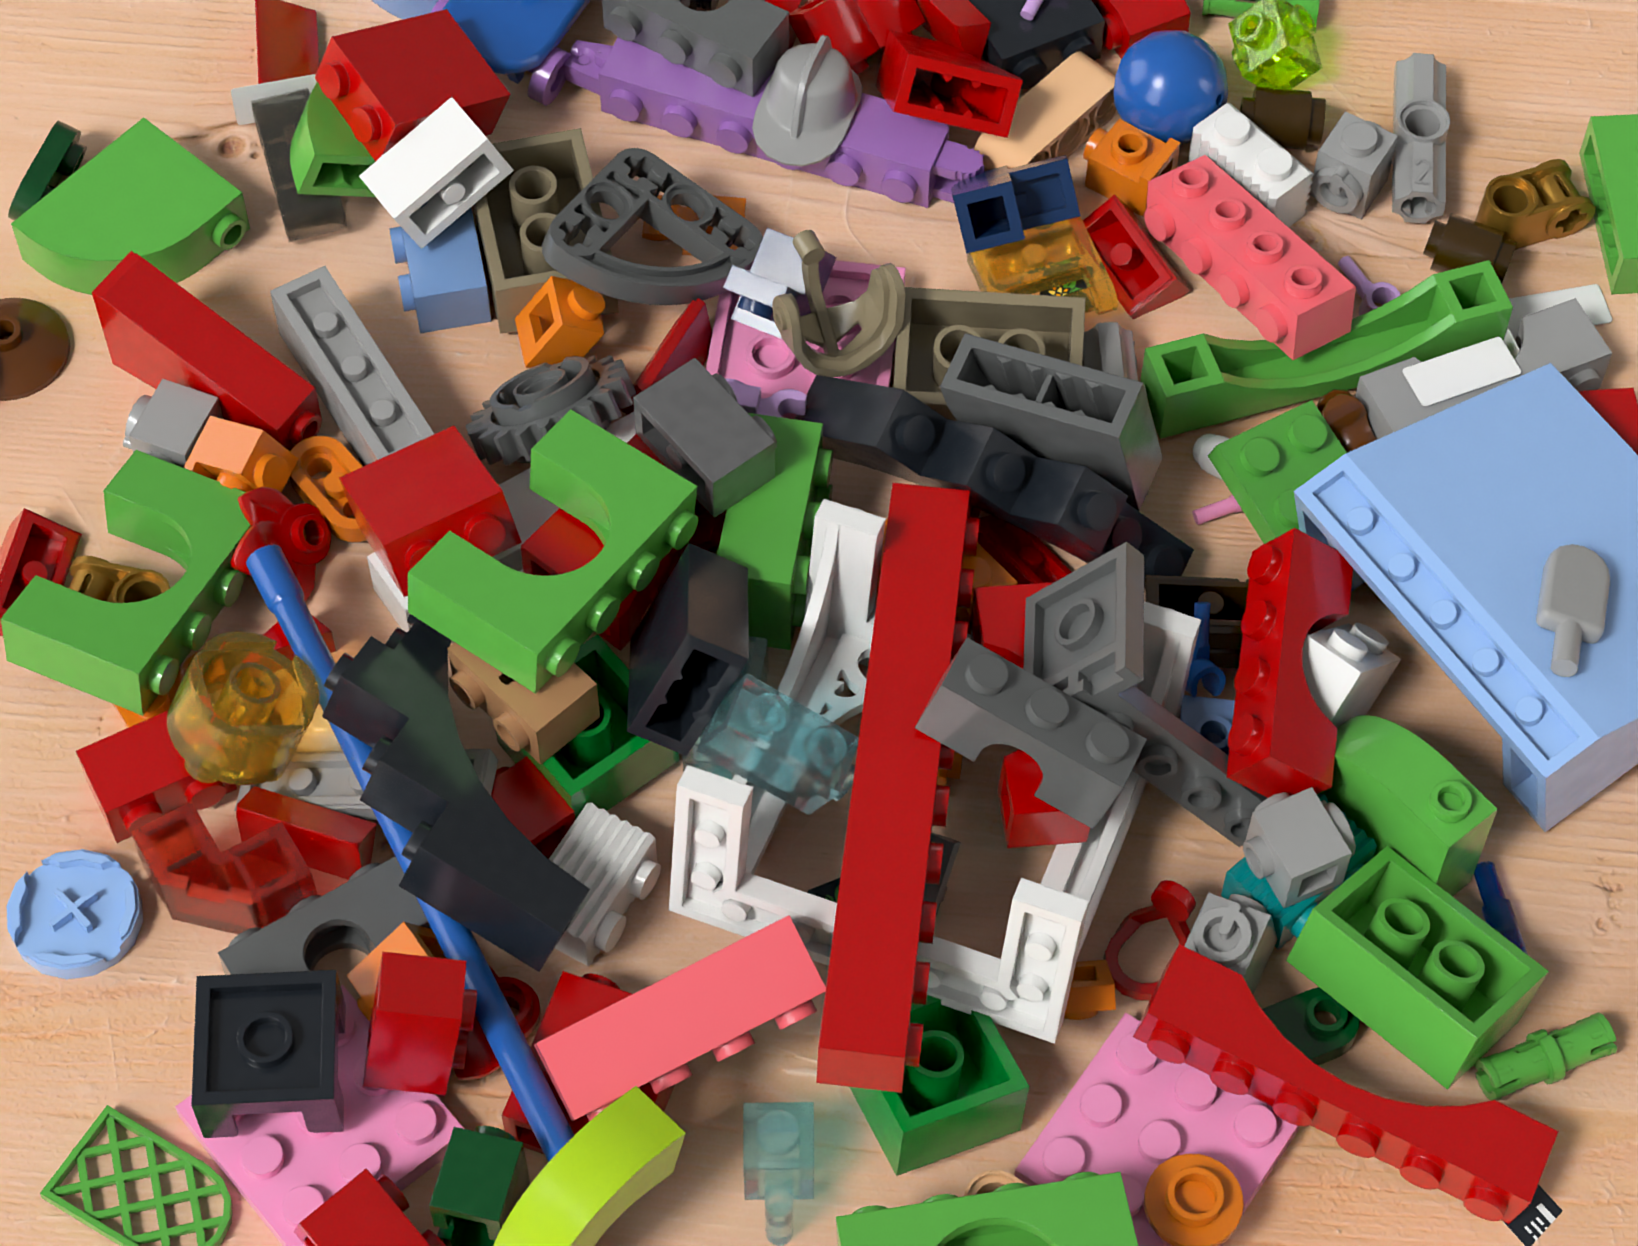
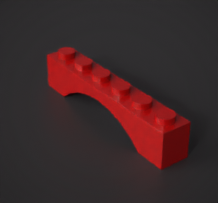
[1133,944,1559,1224]

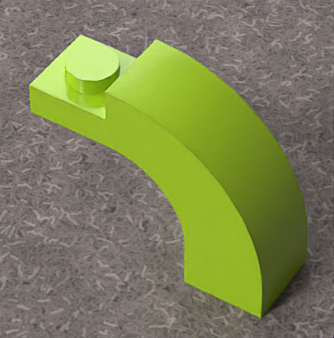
[493,1086,686,1246]

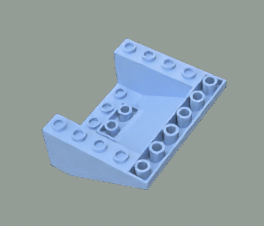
[1294,363,1638,832]

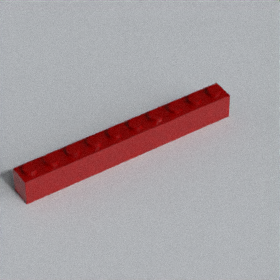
[816,482,980,1093]

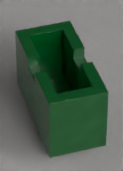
[429,1126,530,1246]

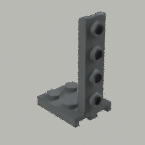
[1023,542,1267,847]

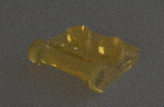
[967,216,1118,315]

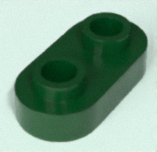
[8,120,87,221]
[1262,987,1360,1066]

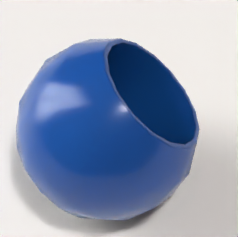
[1113,30,1228,145]

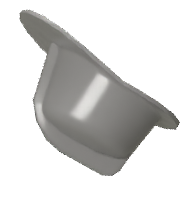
[752,35,863,167]

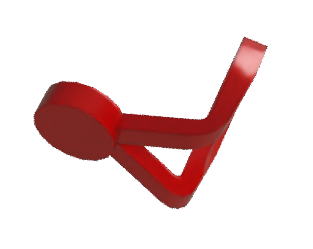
[1103,880,1196,1001]

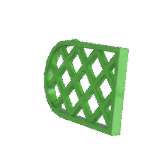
[40,1105,232,1246]

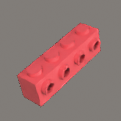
[1144,155,1356,360]
[534,915,826,1121]

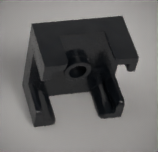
[191,970,346,1138]

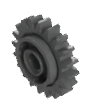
[466,355,636,465]

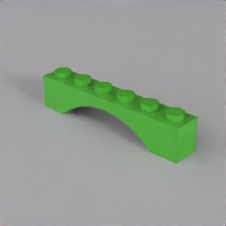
[1140,260,1513,439]

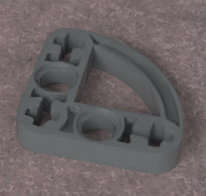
[542,148,763,305]

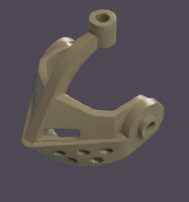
[772,230,906,378]

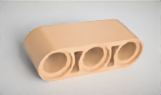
[974,51,1117,170]

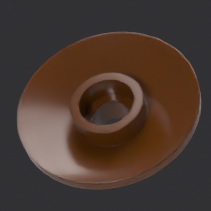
[0,298,70,401]

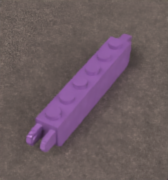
[564,37,984,208]

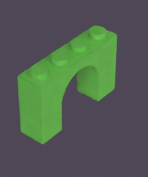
[408,409,698,694]
[1,450,251,716]
[836,1172,1138,1246]

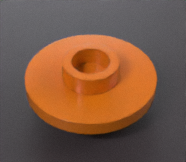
[1144,1154,1244,1246]

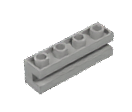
[270,266,434,466]

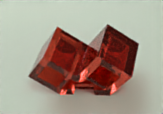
[131,801,318,935]

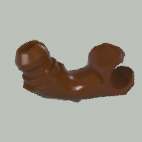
[1317,389,1377,453]

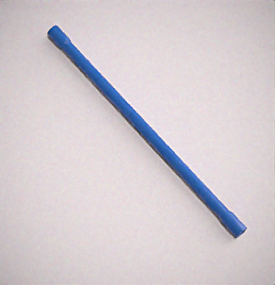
[246,545,574,1162]

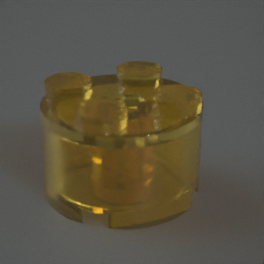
[167,631,319,785]

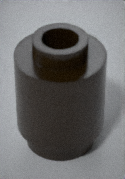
[1240,86,1326,150]
[1423,213,1517,284]

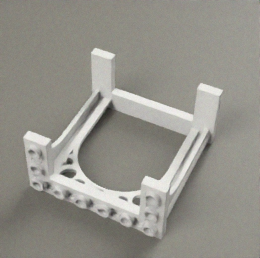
[669,499,1201,1044]

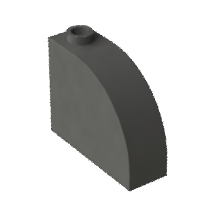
[940,333,1163,511]

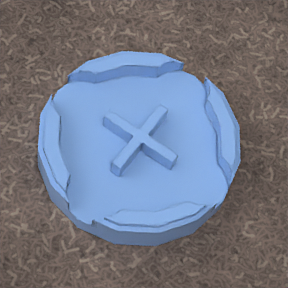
[6,849,143,980]

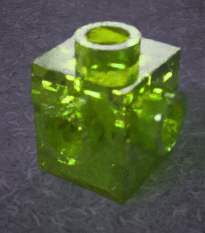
[1228,0,1323,89]

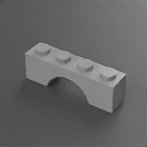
[1355,298,1612,439]

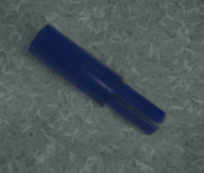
[1474,861,1528,955]

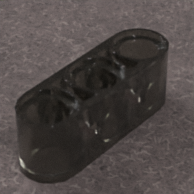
[251,88,347,242]

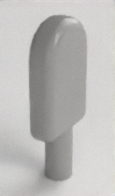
[1536,544,1610,677]

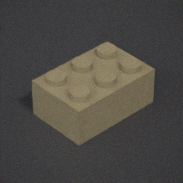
[466,128,619,334]
[893,287,1086,421]

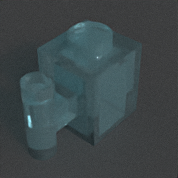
[743,1102,814,1246]

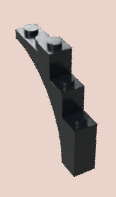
[795,375,1194,581]
[322,614,590,972]

